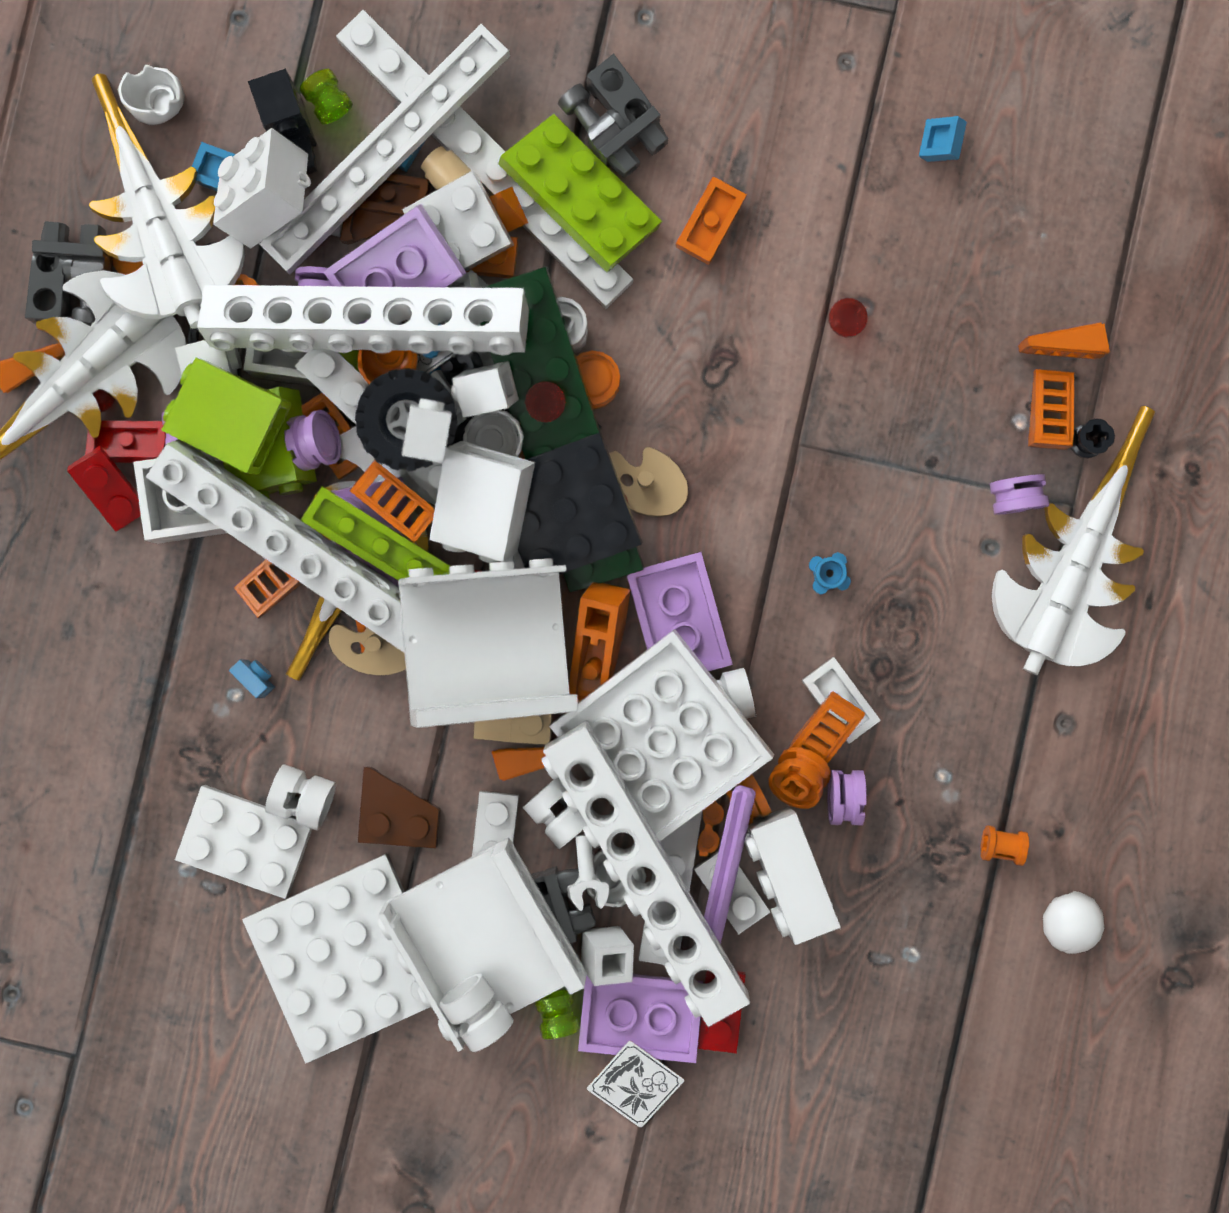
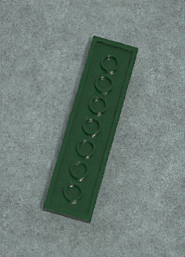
[480,267,644,593]

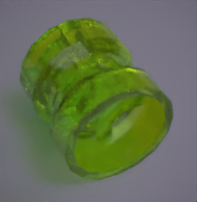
[299,68,353,125]
[535,989,580,1039]

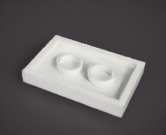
[175,785,312,899]

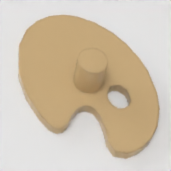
[609,447,688,517]
[329,624,406,675]

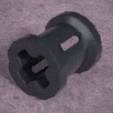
[1071,419,1115,459]

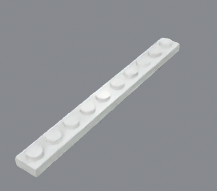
[336,10,633,309]

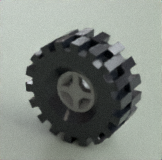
[355,368,458,472]

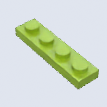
[301,486,450,580]

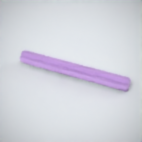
[704,785,756,945]

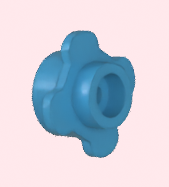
[809,552,851,594]

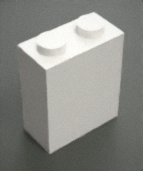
[429,441,535,563]

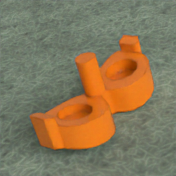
[697,801,724,857]

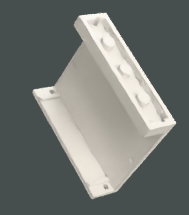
[398,558,578,728]
[378,838,587,1052]

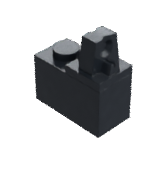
[248,68,317,175]

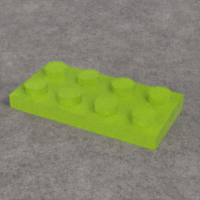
[498,114,662,272]

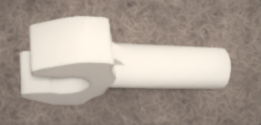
[567,834,609,911]

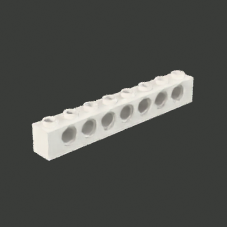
[197,285,529,355]
[146,439,405,653]
[542,721,750,1027]

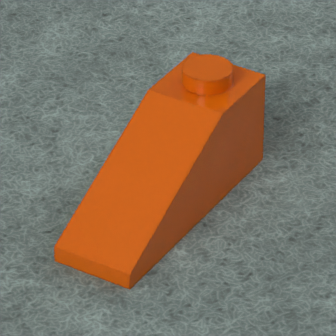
[569,582,631,703]

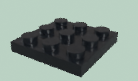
[518,431,643,574]

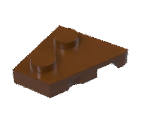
[340,174,431,245]
[358,766,440,849]

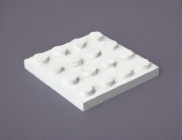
[549,629,774,842]
[242,853,428,1064]

